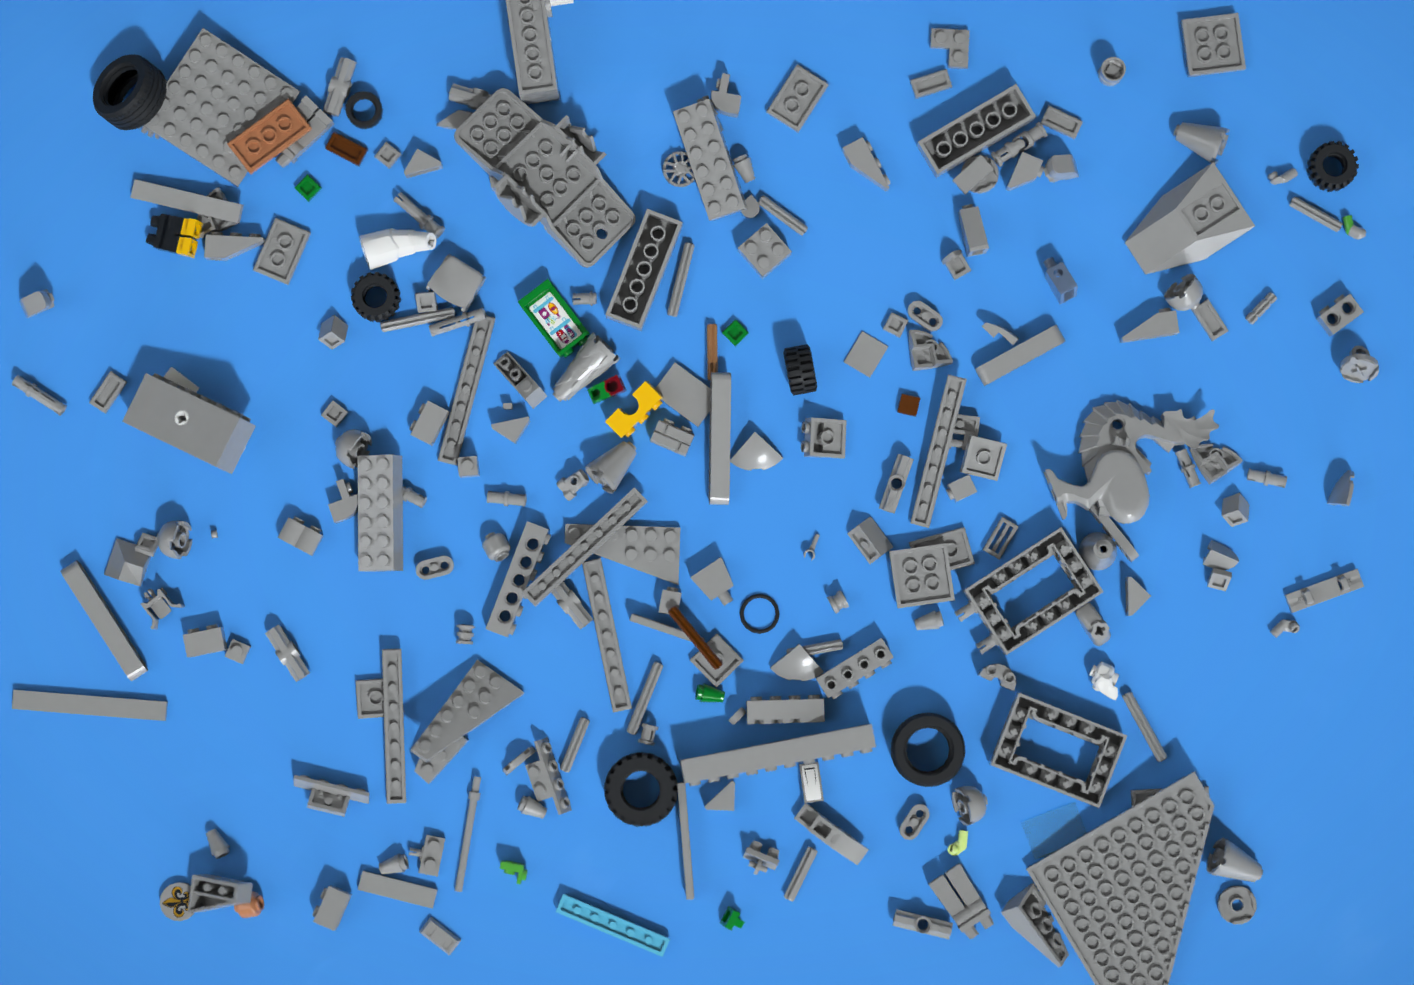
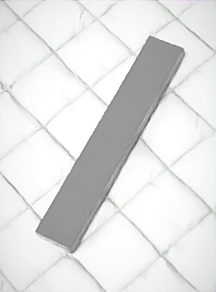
[130,179,244,223]
[677,782,694,900]

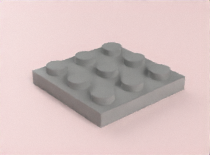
[1181,13,1246,77]
[889,543,955,609]

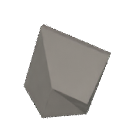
[104,538,151,587]

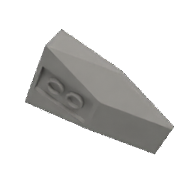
[1125,162,1255,275]

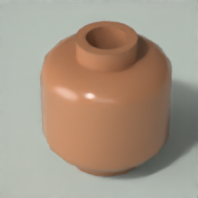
[234,891,264,918]

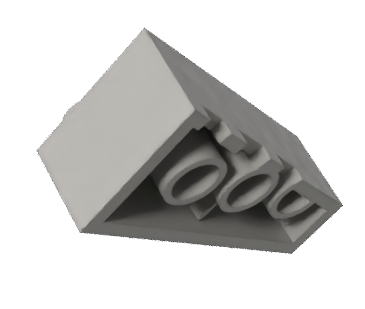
[746,695,825,724]

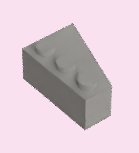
[188,874,253,913]

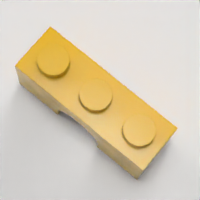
[605,381,664,438]

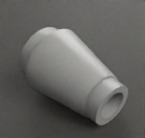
[733,153,756,183]
[914,611,944,631]
[517,796,547,819]
[206,829,230,859]
[379,854,409,875]

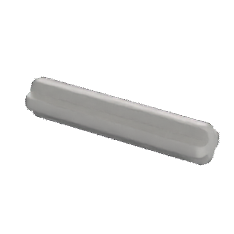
[758,195,808,235]
[1289,197,1343,232]
[786,639,843,655]
[560,717,590,773]
[784,847,817,901]

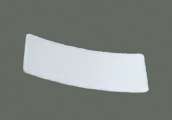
[164,367,199,392]

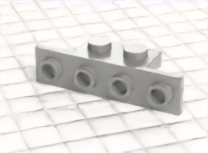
[525,737,572,815]
[294,775,370,817]

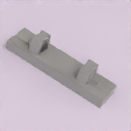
[1284,569,1364,613]

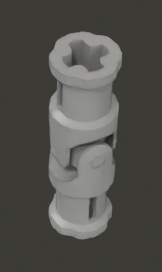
[991,122,1048,167]

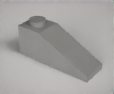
[1120,308,1180,343]

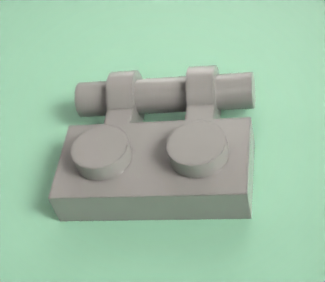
[950,414,980,450]

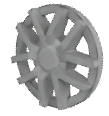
[662,151,695,187]

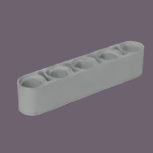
[975,325,1065,386]

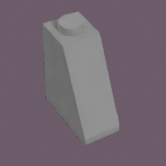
[958,204,989,257]

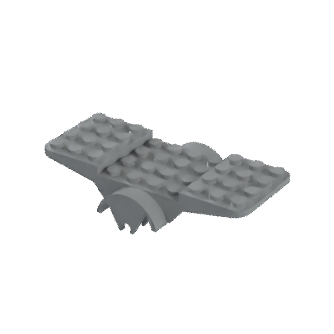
[454,88,635,268]

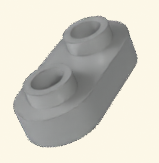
[907,301,943,331]
[416,556,454,580]
[899,804,930,840]

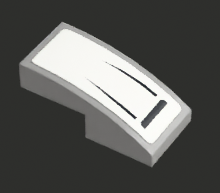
[799,762,824,803]

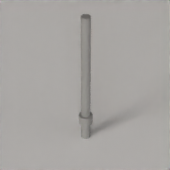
[455,776,481,892]

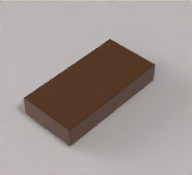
[325,132,368,167]

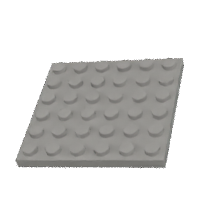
[144,28,300,187]

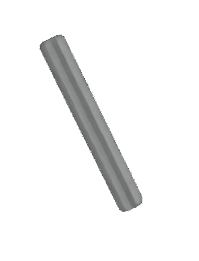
[667,243,694,317]
[380,307,456,332]
[627,662,663,735]
[1122,692,1167,762]

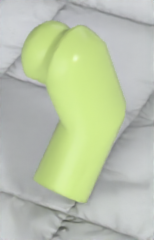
[947,830,968,856]

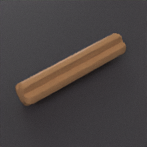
[707,324,718,380]

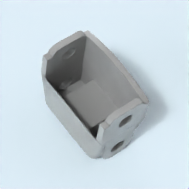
[426,254,486,312]

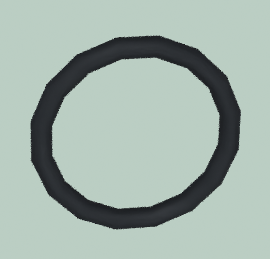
[740,594,780,634]

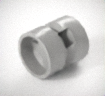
[1098,57,1126,86]

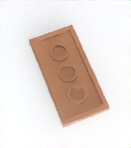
[227,99,312,175]

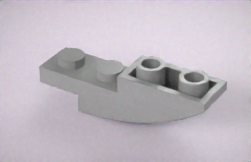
[794,803,869,865]

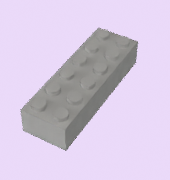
[916,84,1036,178]
[673,99,748,221]
[605,209,683,332]
[358,454,403,572]

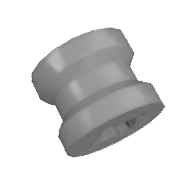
[827,590,849,614]

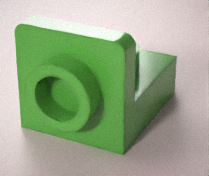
[500,860,528,884]

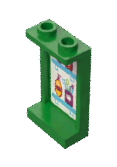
[518,279,590,358]

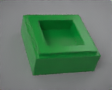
[295,174,322,202]
[722,319,749,347]

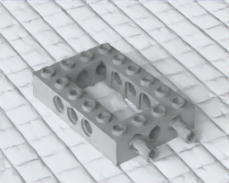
[954,527,1104,655]

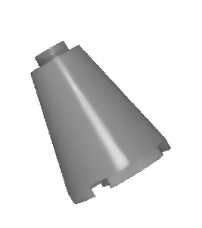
[1174,122,1230,165]
[585,441,637,494]
[1079,532,1117,570]
[1206,838,1263,882]

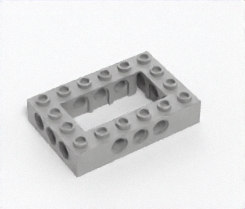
[989,693,1127,808]

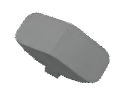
[1044,154,1079,183]
[20,289,55,319]
[1076,603,1111,646]

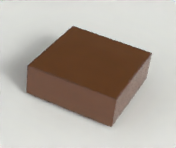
[897,394,920,417]

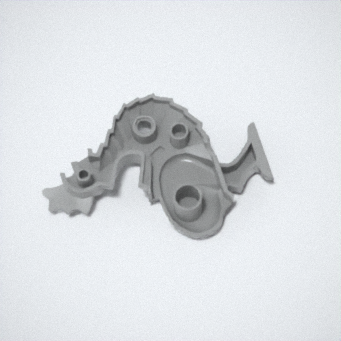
[1044,400,1219,524]

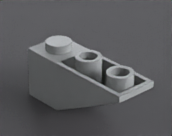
[842,137,891,192]
[204,232,266,261]
[493,351,547,409]

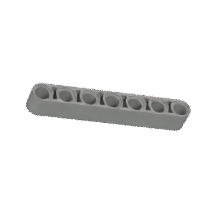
[709,372,731,505]
[60,560,148,681]

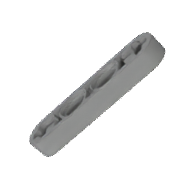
[1089,503,1139,562]

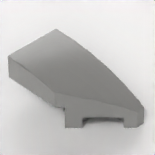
[437,110,473,130]
[982,322,1019,345]

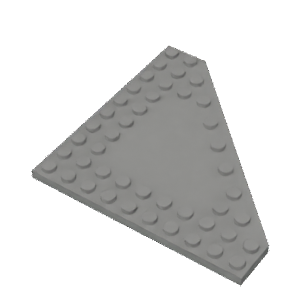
[1026,771,1215,985]

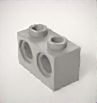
[1316,294,1364,337]

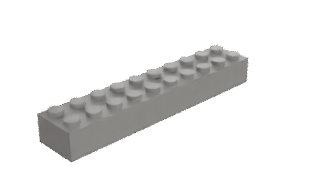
[681,724,876,786]

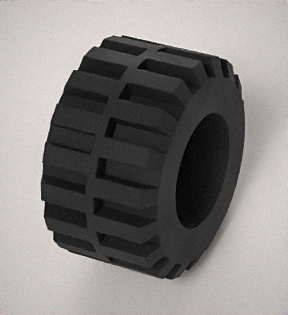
[1307,141,1359,192]
[351,272,401,322]
[783,344,817,396]

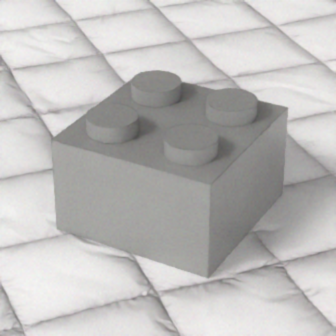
[738,223,792,280]

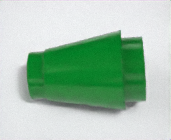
[695,683,725,702]

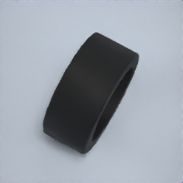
[345,91,383,129]

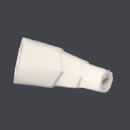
[359,228,436,270]

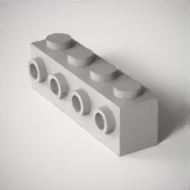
[816,638,894,699]

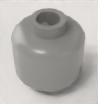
[482,532,511,562]

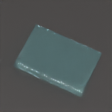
[1021,802,1087,860]

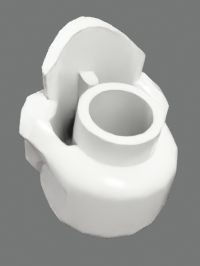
[1089,662,1119,700]

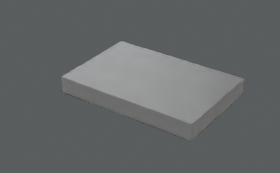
[766,64,829,133]
[253,218,311,285]
[655,363,710,427]
[909,527,975,570]

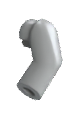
[1268,168,1298,185]
[1270,619,1300,638]

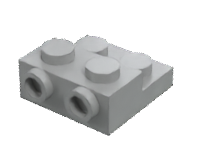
[801,417,847,459]

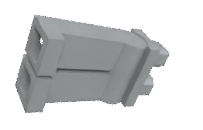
[276,95,334,168]
[928,863,994,940]

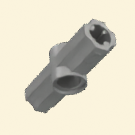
[323,57,357,117]
[448,83,492,110]
[879,454,914,514]
[551,581,593,630]
[265,625,310,682]
[892,909,953,939]

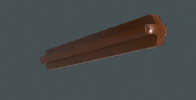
[668,606,723,670]

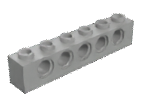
[486,521,551,637]

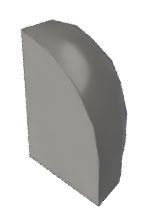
[1203,540,1239,570]

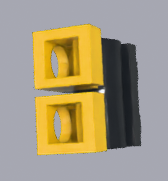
[146,214,203,258]

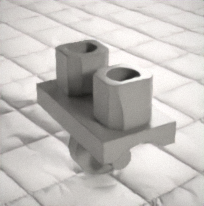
[743,840,780,875]

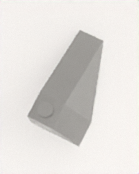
[1001,884,1069,967]

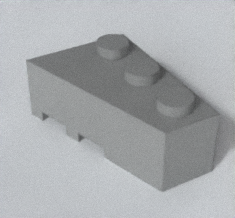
[414,736,469,784]

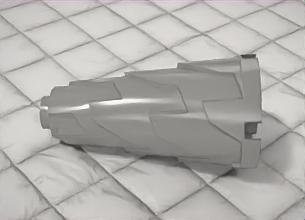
[553,332,621,402]

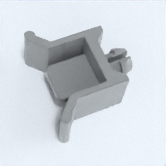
[141,588,185,630]

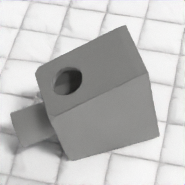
[690,557,734,606]

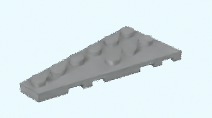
[565,524,680,585]
[411,660,525,762]

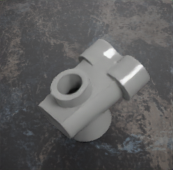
[556,469,589,501]

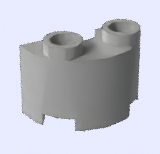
[978,664,1016,691]

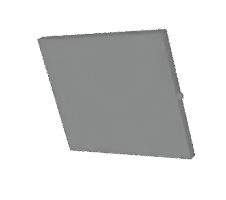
[844,331,888,378]

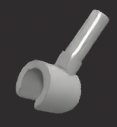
[804,534,820,561]

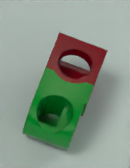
[587,374,627,404]

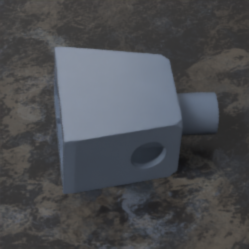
[1043,257,1078,305]

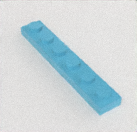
[556,894,670,957]

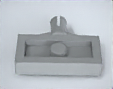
[409,834,445,877]

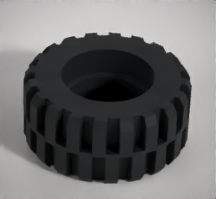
[604,752,678,827]

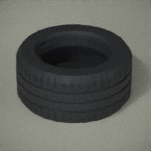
[93,54,167,130]
[891,713,965,787]

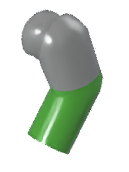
[1342,215,1366,240]

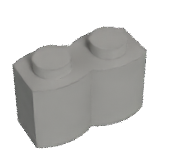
[278,516,323,556]

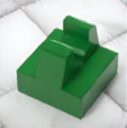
[720,906,745,930]

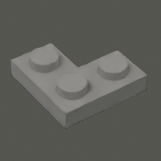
[930,28,969,69]

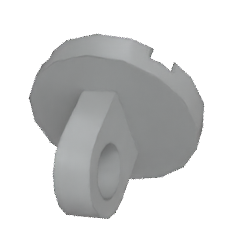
[1340,346,1379,383]

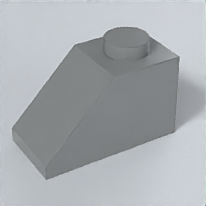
[1006,152,1045,191]

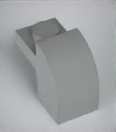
[711,73,741,118]
[328,479,358,524]

